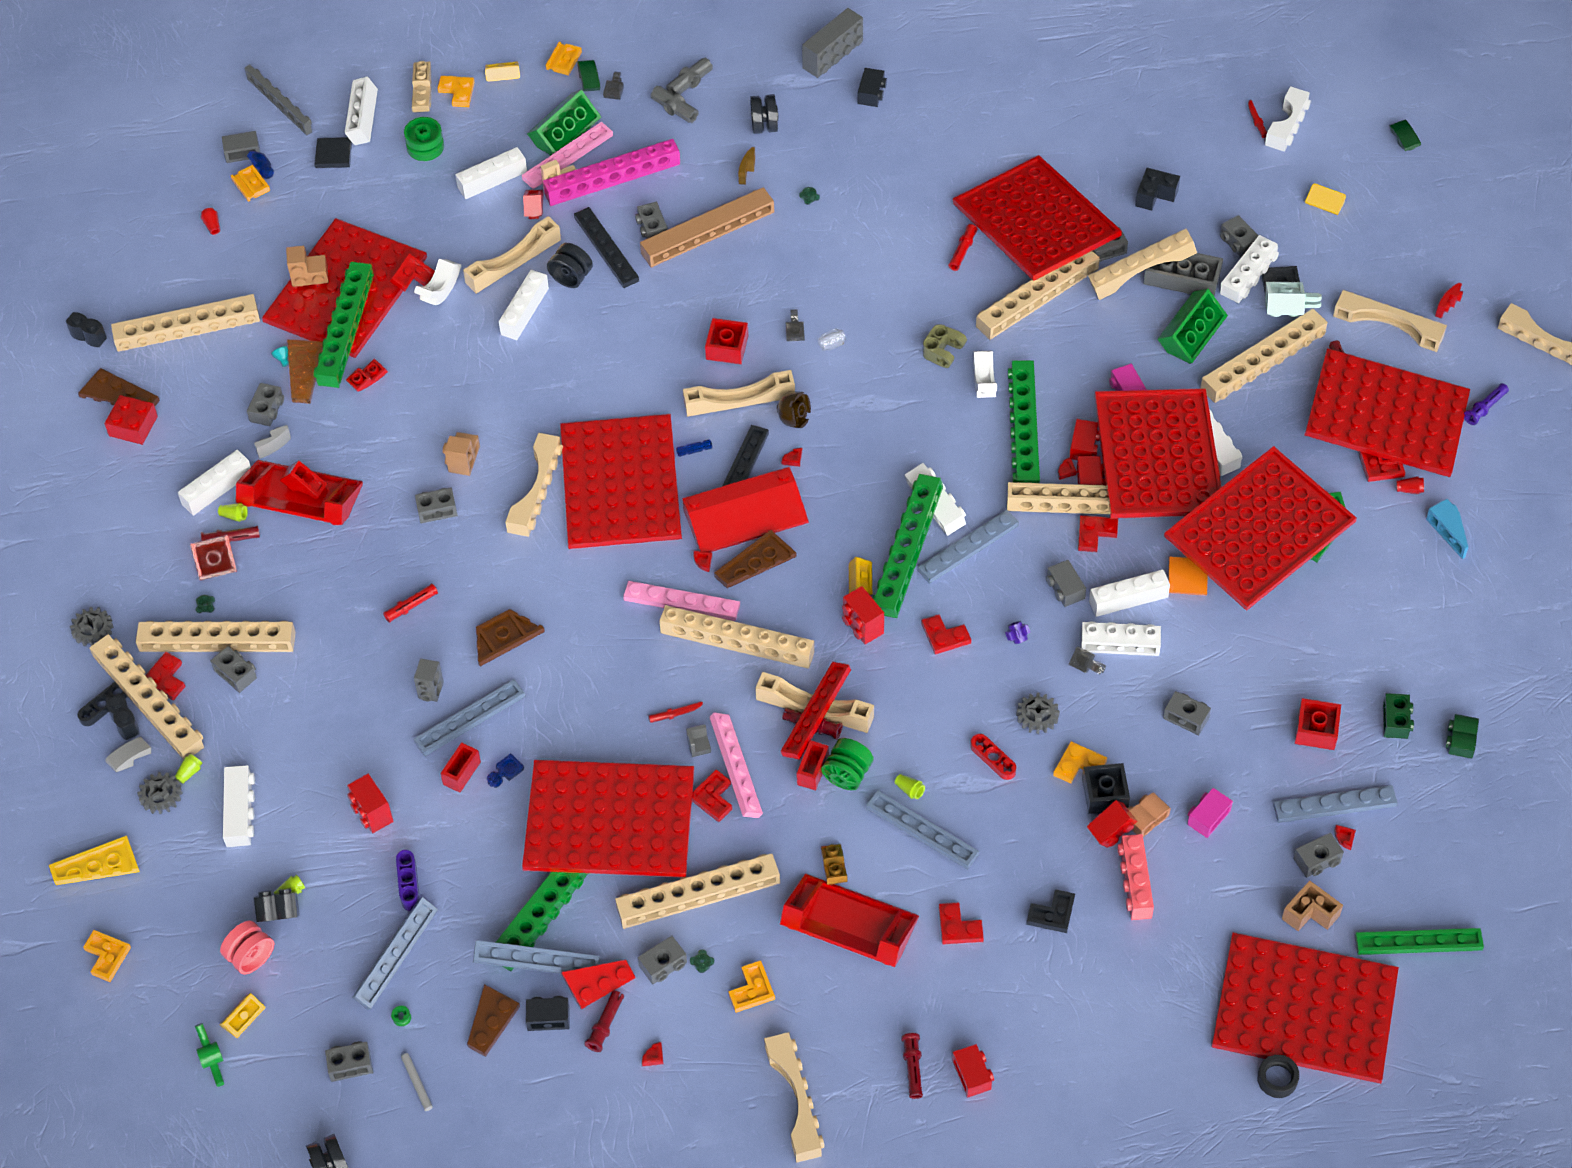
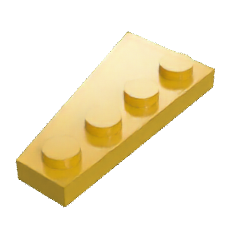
[49,836,140,885]

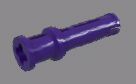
[1464,383,1509,425]

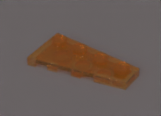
[287,339,323,404]

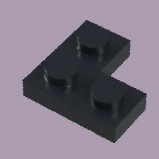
[1026,889,1075,933]

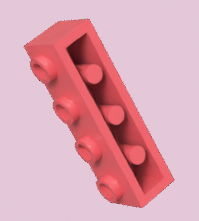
[1118,834,1154,920]

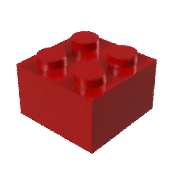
[705,318,749,365]
[104,395,158,445]
[842,586,884,644]
[1295,698,1342,750]
[347,773,394,834]

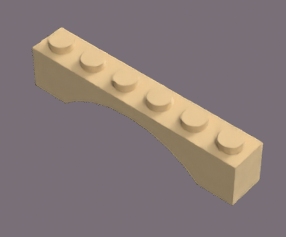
[463,216,561,294]
[1088,229,1197,300]
[1333,290,1447,352]
[1498,303,1572,365]
[683,370,795,417]
[506,433,563,537]
[756,672,874,733]
[764,1032,825,1163]

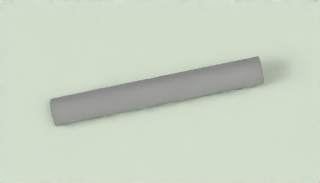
[401,1053,433,1111]

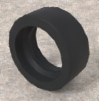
[1257,1054,1299,1098]

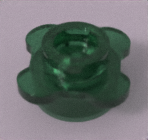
[799,187,820,205]
[195,595,215,614]
[690,949,715,973]

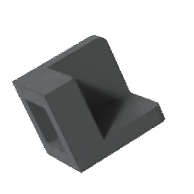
[686,725,711,757]

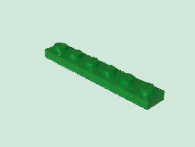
[1355,928,1484,955]

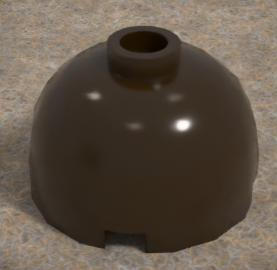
[777,391,811,429]

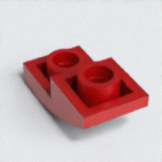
[1435,283,1463,319]
[346,359,388,392]

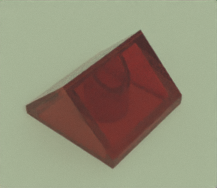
[190,535,237,581]

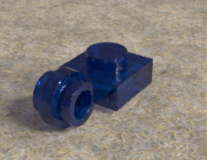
[247,151,274,179]
[486,753,524,788]

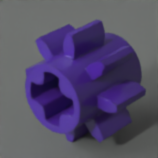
[1005,621,1031,644]

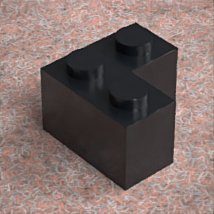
[1135,168,1180,211]

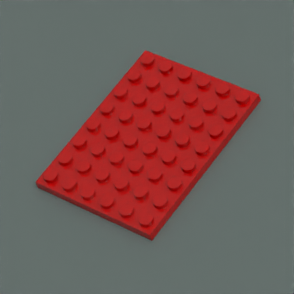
[953,155,1122,281]
[262,218,427,358]
[1304,348,1470,477]
[1094,388,1222,518]
[560,414,682,549]
[1164,446,1357,611]
[522,760,694,877]
[1212,932,1399,1084]

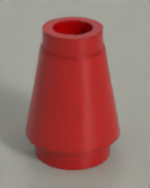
[201,208,220,235]
[1397,476,1424,495]

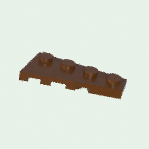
[78,368,160,406]
[714,530,797,588]

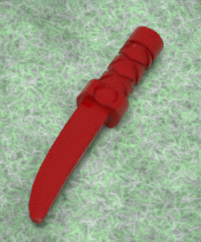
[1248,100,1267,138]
[648,702,703,723]

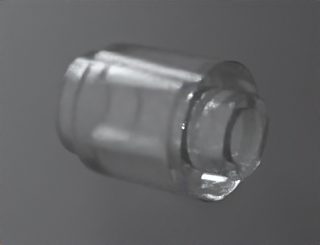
[818,328,846,351]

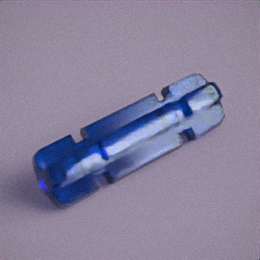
[676,439,713,457]

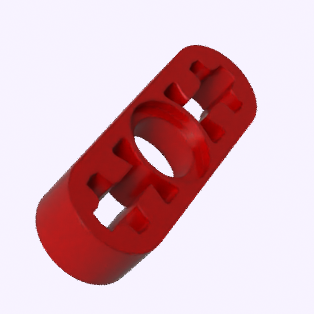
[971,734,1017,780]

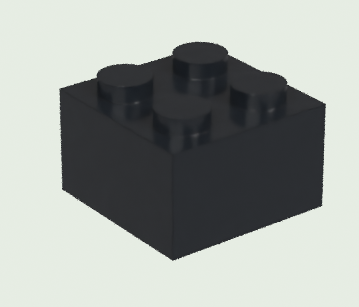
[1082,763,1130,814]

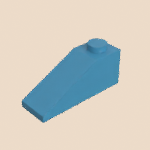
[1426,499,1468,559]

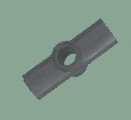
[666,57,713,94]
[651,86,699,123]

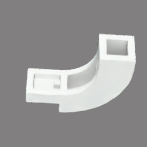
[414,259,461,305]
[973,350,997,398]

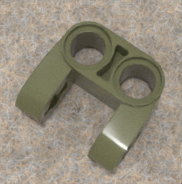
[923,324,967,368]

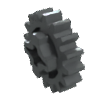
[70,607,114,646]
[1016,693,1060,734]
[137,772,183,814]

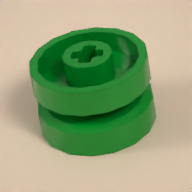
[404,117,444,161]

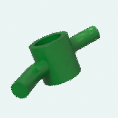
[195,1023,224,1087]

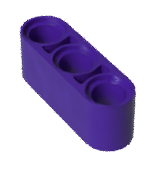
[396,850,420,911]

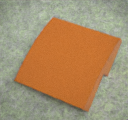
[1168,556,1208,596]

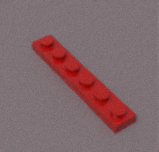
[781,661,851,760]

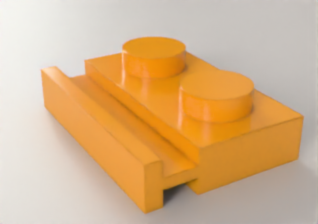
[546,42,582,76]
[230,165,270,202]

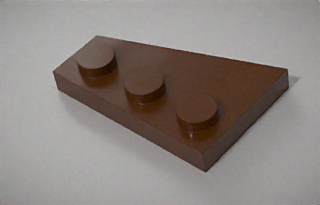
[467,984,520,1057]

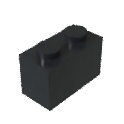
[858,68,887,107]
[526,996,570,1031]

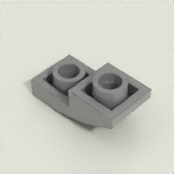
[254,425,291,459]
[105,737,151,772]

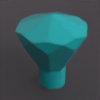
[271,346,289,367]

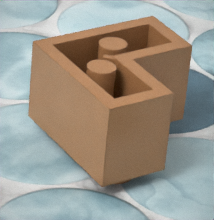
[286,245,328,287]
[443,432,480,476]
[1282,881,1343,931]

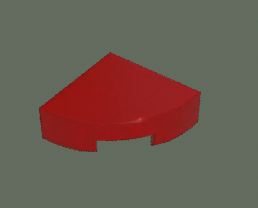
[781,448,803,467]
[1058,457,1077,480]
[694,551,713,572]
[1335,825,1356,850]
[642,1042,664,1066]

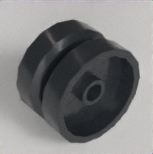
[750,94,778,134]
[547,243,593,288]
[306,1134,348,1168]

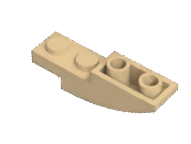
[412,61,432,112]

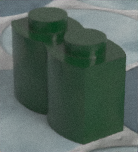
[1445,714,1479,759]

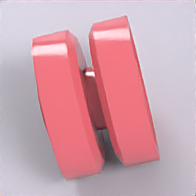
[220,921,274,975]

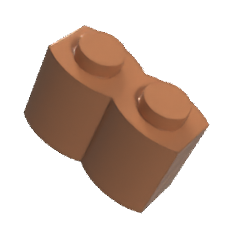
[1128,792,1171,837]

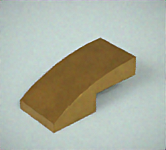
[738,147,756,185]

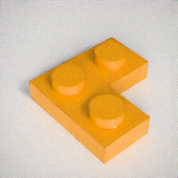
[438,76,475,107]
[1053,741,1107,784]
[83,930,131,982]
[728,960,775,1013]

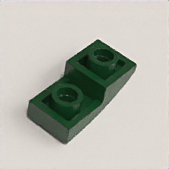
[577,60,601,91]
[1389,119,1421,151]

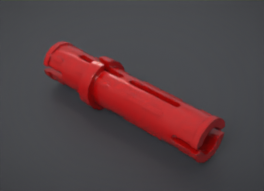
[948,224,978,271]
[383,583,438,623]

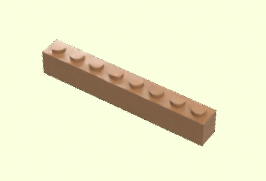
[640,187,774,268]

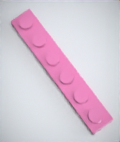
[522,122,613,189]
[624,581,740,621]
[710,713,763,818]

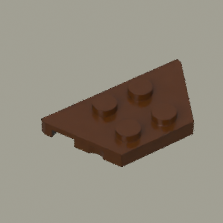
[476,609,545,667]

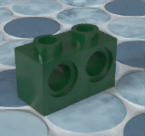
[1383,693,1414,739]

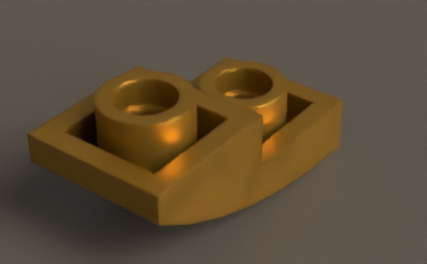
[821,844,848,885]

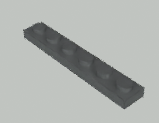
[244,65,312,136]

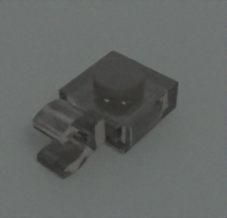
[603,72,624,100]
[786,309,805,341]
[1069,646,1106,674]

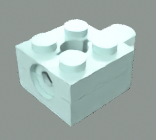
[1265,282,1322,317]

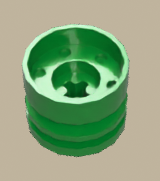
[821,738,874,791]

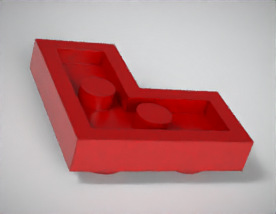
[390,253,435,292]
[1358,451,1405,482]
[1078,515,1118,552]
[921,614,972,655]
[145,652,186,701]
[692,770,732,822]
[939,903,984,945]

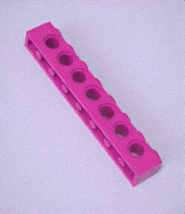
[543,139,680,206]

